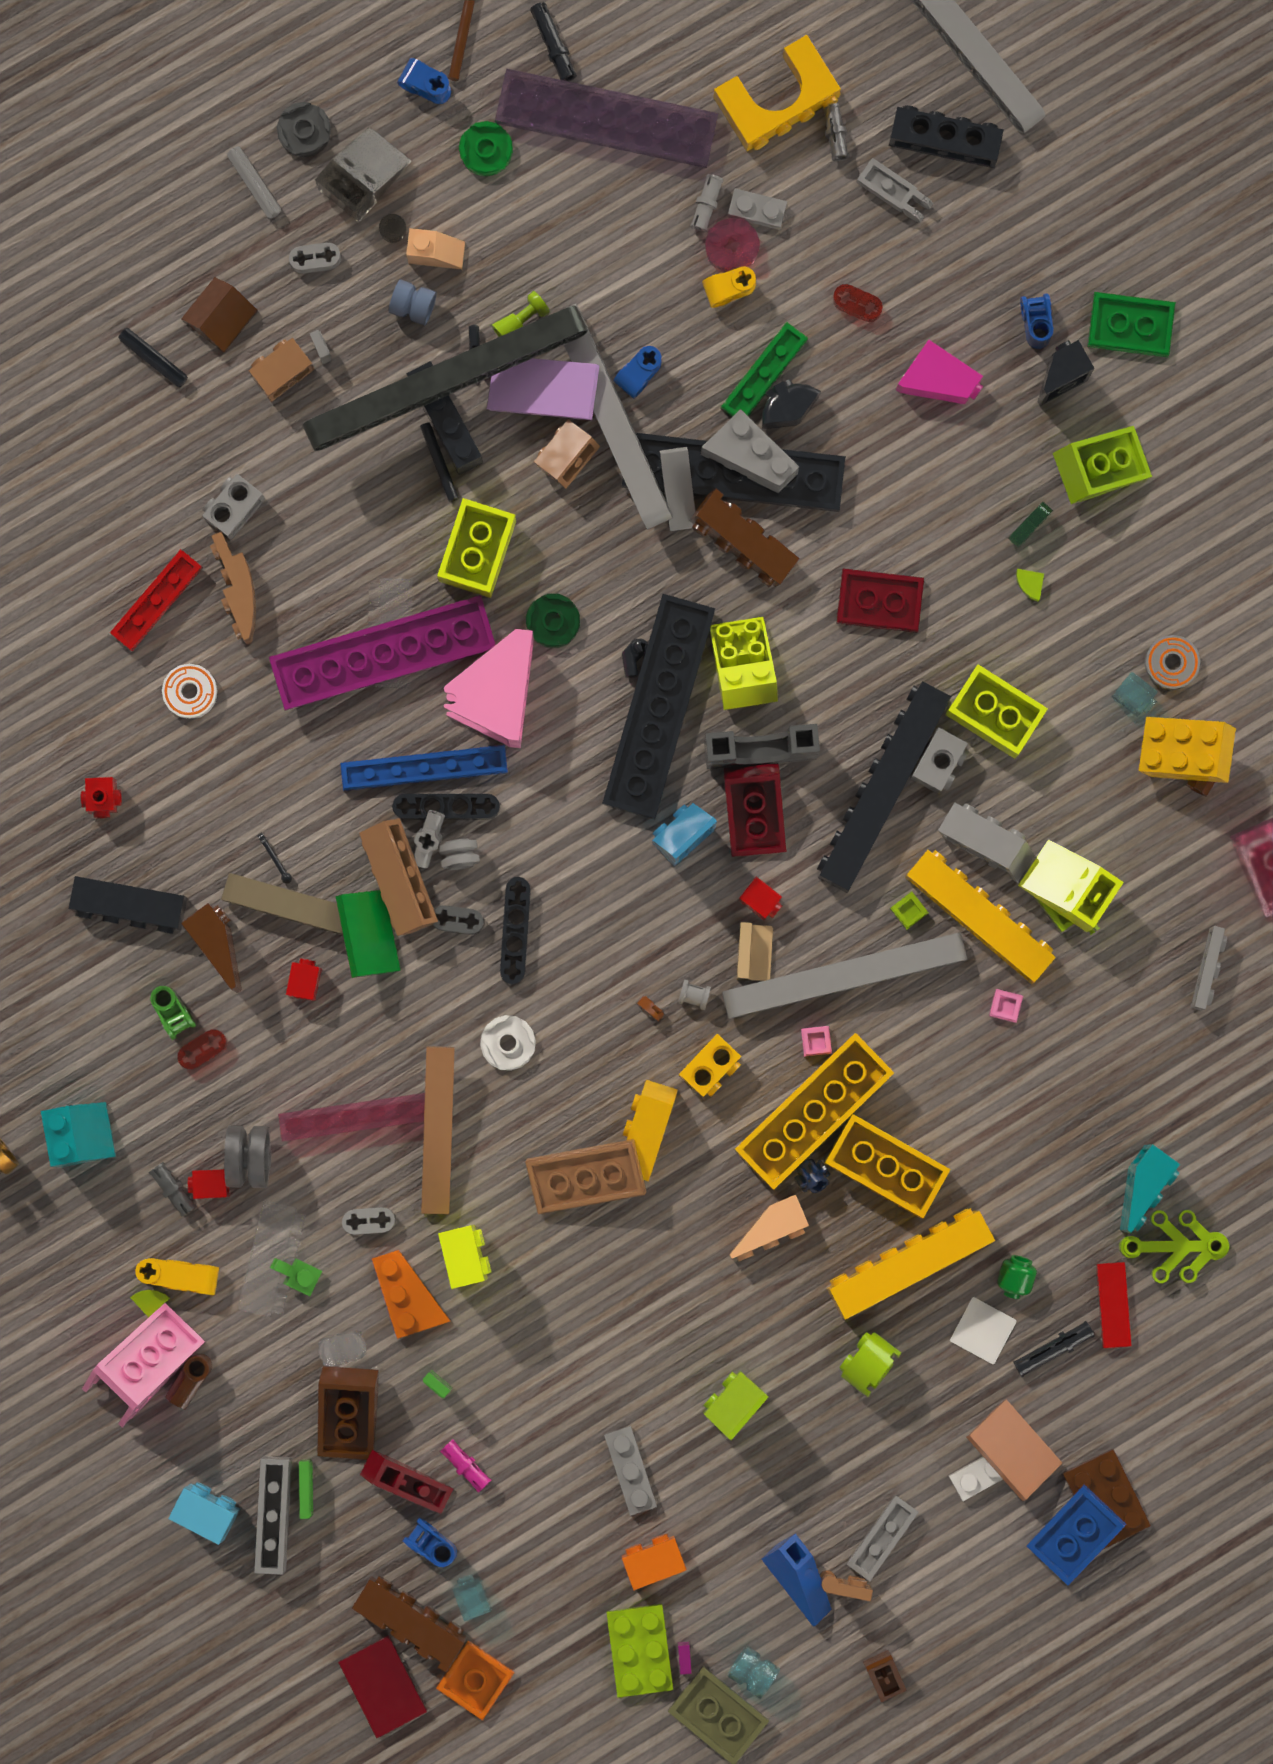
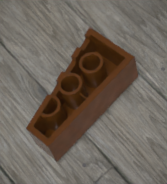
[689,488,800,587]
[352,1576,467,1673]

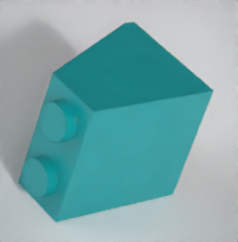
[41,1102,116,1167]

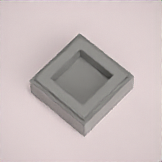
[310,330,332,365]

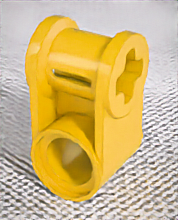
[702,266,756,308]

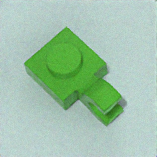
[270,1258,322,1296]

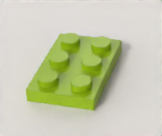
[606,1604,673,1698]

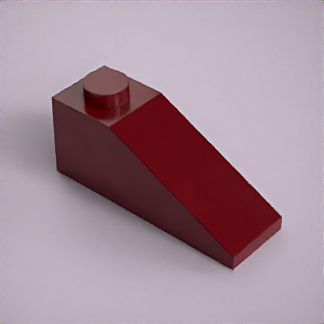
[360,1449,453,1514]

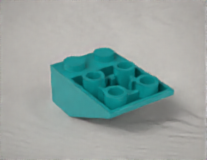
[1120,1144,1180,1233]

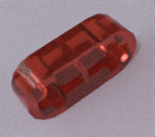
[833,284,883,322]
[177,1029,227,1070]

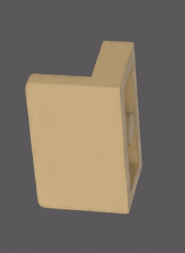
[737,922,773,981]

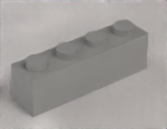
[255,1456,292,1575]

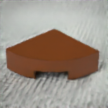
[637,996,664,1022]

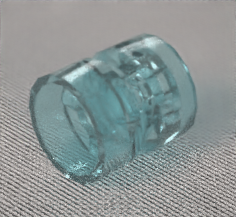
[727,1645,780,1699]

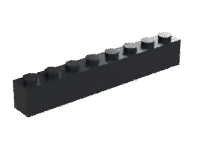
[817,681,952,893]

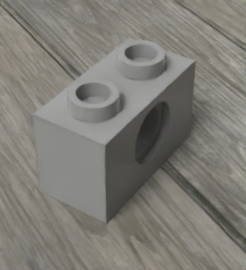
[910,727,969,794]

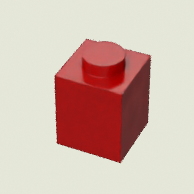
[738,876,783,920]
[286,958,322,1001]
[188,1169,230,1199]

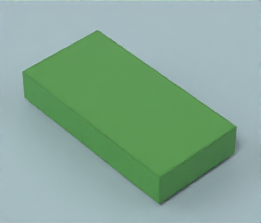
[423,1370,453,1398]
[299,1459,313,1519]

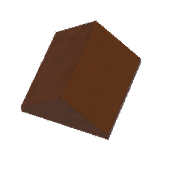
[181,277,258,353]

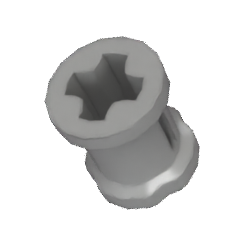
[678,979,711,1011]

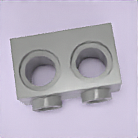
[202,474,265,541]

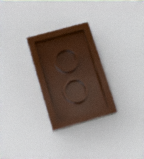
[1062,1449,1151,1549]

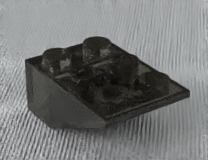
[315,127,411,223]

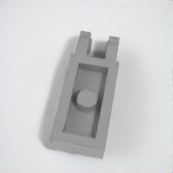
[856,158,933,223]

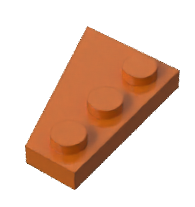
[372,1250,451,1339]

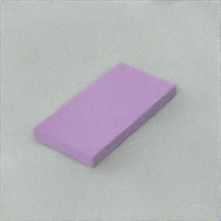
[487,358,600,420]

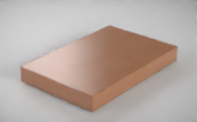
[966,1399,1062,1501]

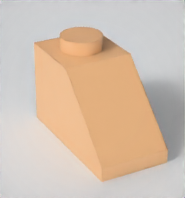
[406,228,465,270]

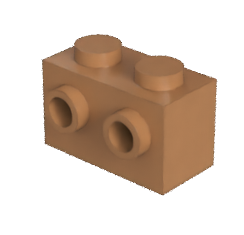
[249,338,315,402]
[534,419,600,489]

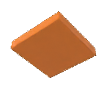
[436,1640,515,1721]

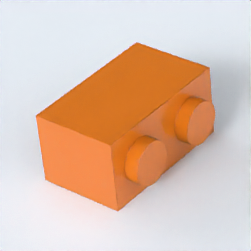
[622,1534,687,1590]

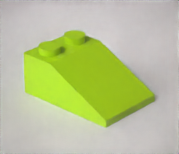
[1053,426,1152,504]
[703,1371,768,1440]

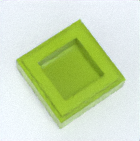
[890,891,929,931]

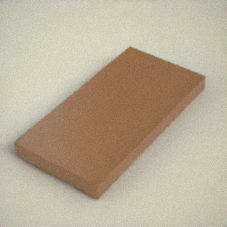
[525,1139,647,1214]

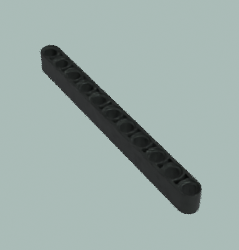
[302,306,588,451]

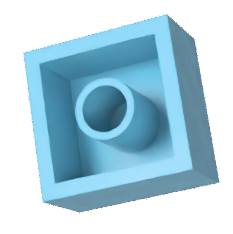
[168,1482,240,1545]

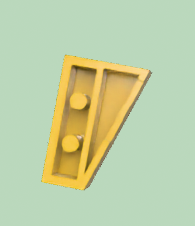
[623,1079,678,1182]

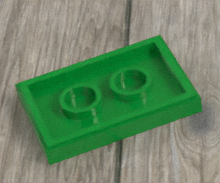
[1087,292,1176,357]
[335,890,401,978]

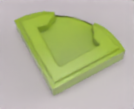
[1016,569,1044,602]
[130,1290,170,1317]

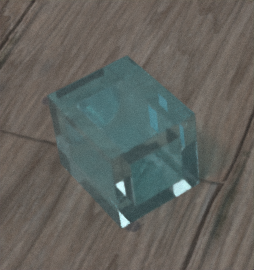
[1111,672,1158,717]
[452,1574,492,1622]

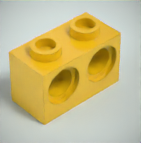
[679,1034,742,1098]

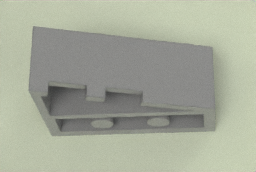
[701,409,799,493]
[938,803,1035,883]

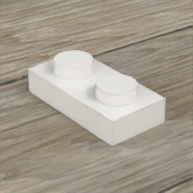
[949,1457,1003,1501]

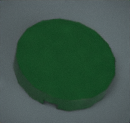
[526,594,580,648]

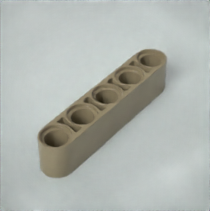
[221,873,343,935]

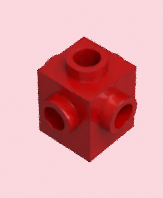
[81,777,122,819]

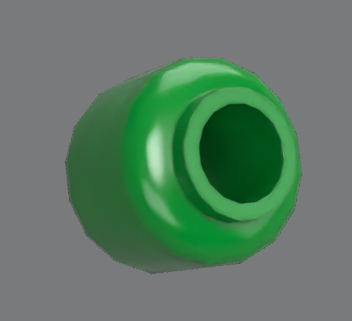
[997,1255,1037,1299]

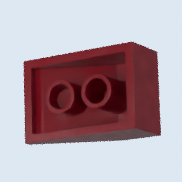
[724,763,787,857]

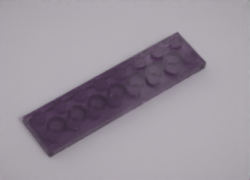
[495,68,719,168]

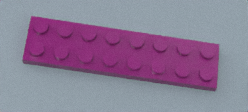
[269,595,496,711]

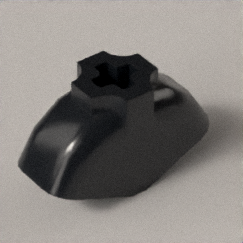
[762,379,821,429]

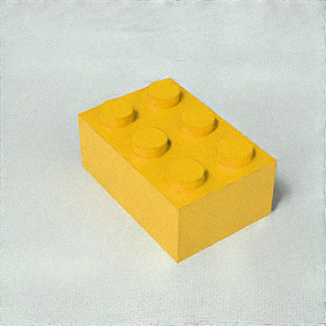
[1139,717,1236,783]

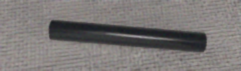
[420,422,459,502]

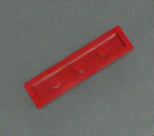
[110,549,203,651]

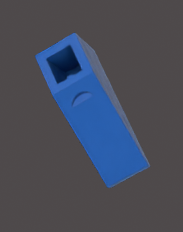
[761,1533,832,1627]

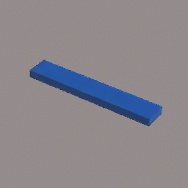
[340,745,508,791]

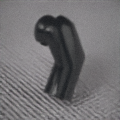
[622,638,648,678]

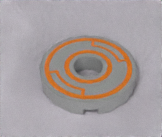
[1144,635,1201,691]

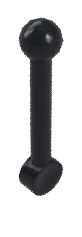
[257,832,292,884]

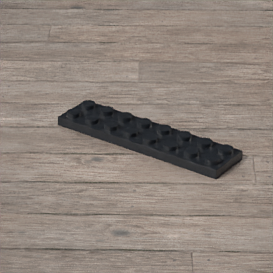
[622,433,846,512]
[602,594,716,820]

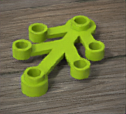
[1119,1210,1229,1283]

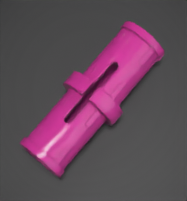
[440,1439,491,1493]

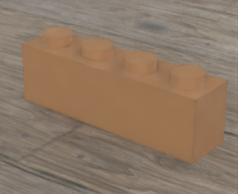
[359,818,438,936]

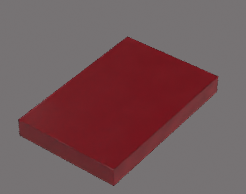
[836,568,924,633]
[338,1635,427,1739]

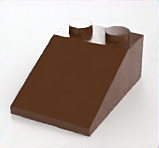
[181,903,242,993]
[317,1366,379,1460]

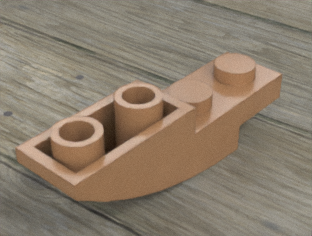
[210,532,256,644]

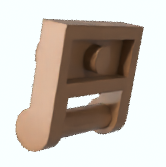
[820,1570,873,1601]

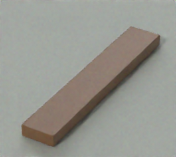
[421,1046,455,1214]

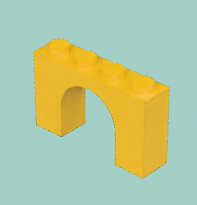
[713,35,841,152]

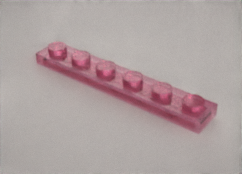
[278,1093,425,1142]

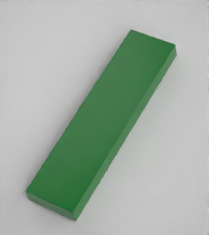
[720,322,808,417]

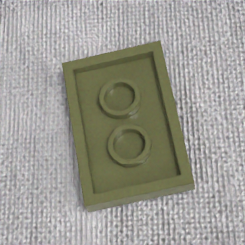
[668,1666,769,1764]

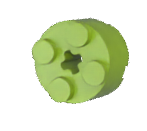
[839,1332,901,1398]

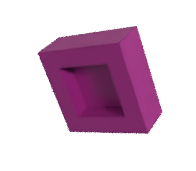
[678,1642,692,1675]

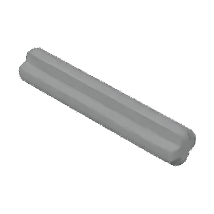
[227,146,281,219]

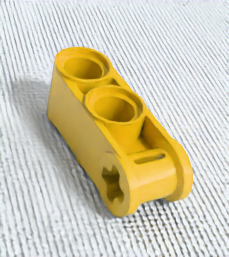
[135,1258,219,1295]

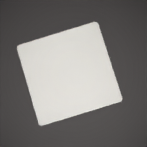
[950,1297,1017,1364]

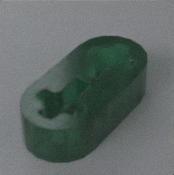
[1008,501,1053,548]

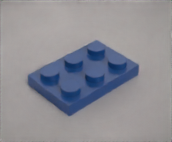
[1027,1485,1126,1585]

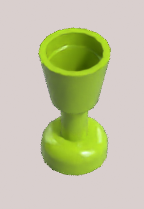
[491,291,550,337]

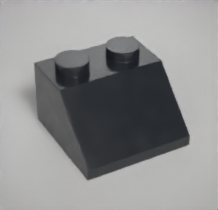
[1037,340,1095,406]

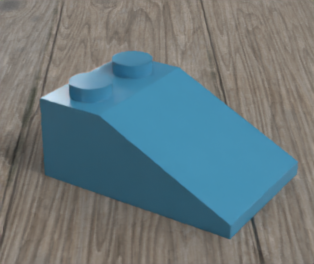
[652,803,717,867]

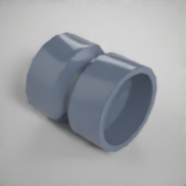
[389,279,437,326]

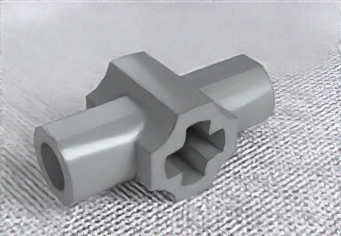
[414,810,445,868]

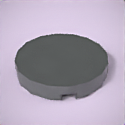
[276,102,331,157]

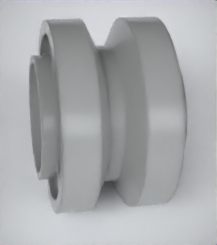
[438,838,480,870]

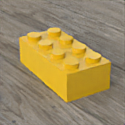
[824,1114,951,1218]

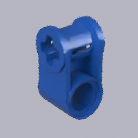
[397,58,451,104]
[1020,293,1054,349]
[613,346,662,399]
[402,1517,457,1567]

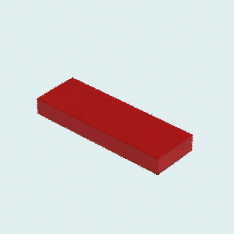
[1096,1262,1132,1348]

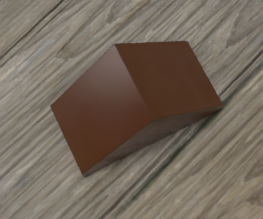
[863,1650,907,1703]

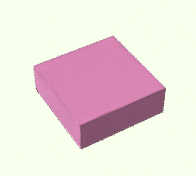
[989,989,1023,1023]
[801,1026,832,1057]

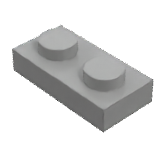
[728,188,787,230]

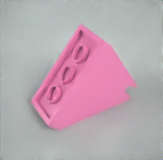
[444,629,534,748]
[82,1303,205,1428]

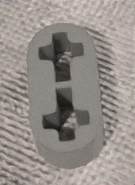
[289,243,341,274]
[342,1207,396,1235]

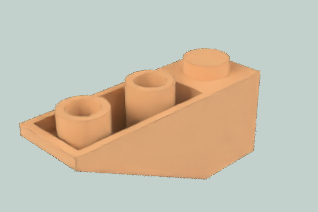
[729,1195,809,1261]

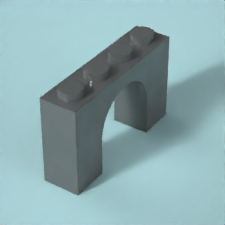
[704,724,820,769]

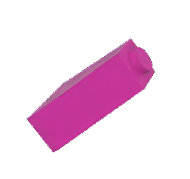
[896,340,983,404]

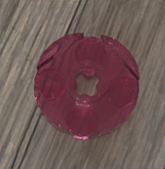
[705,218,760,273]

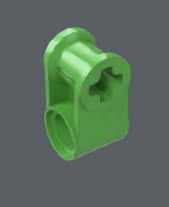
[150,986,197,1040]

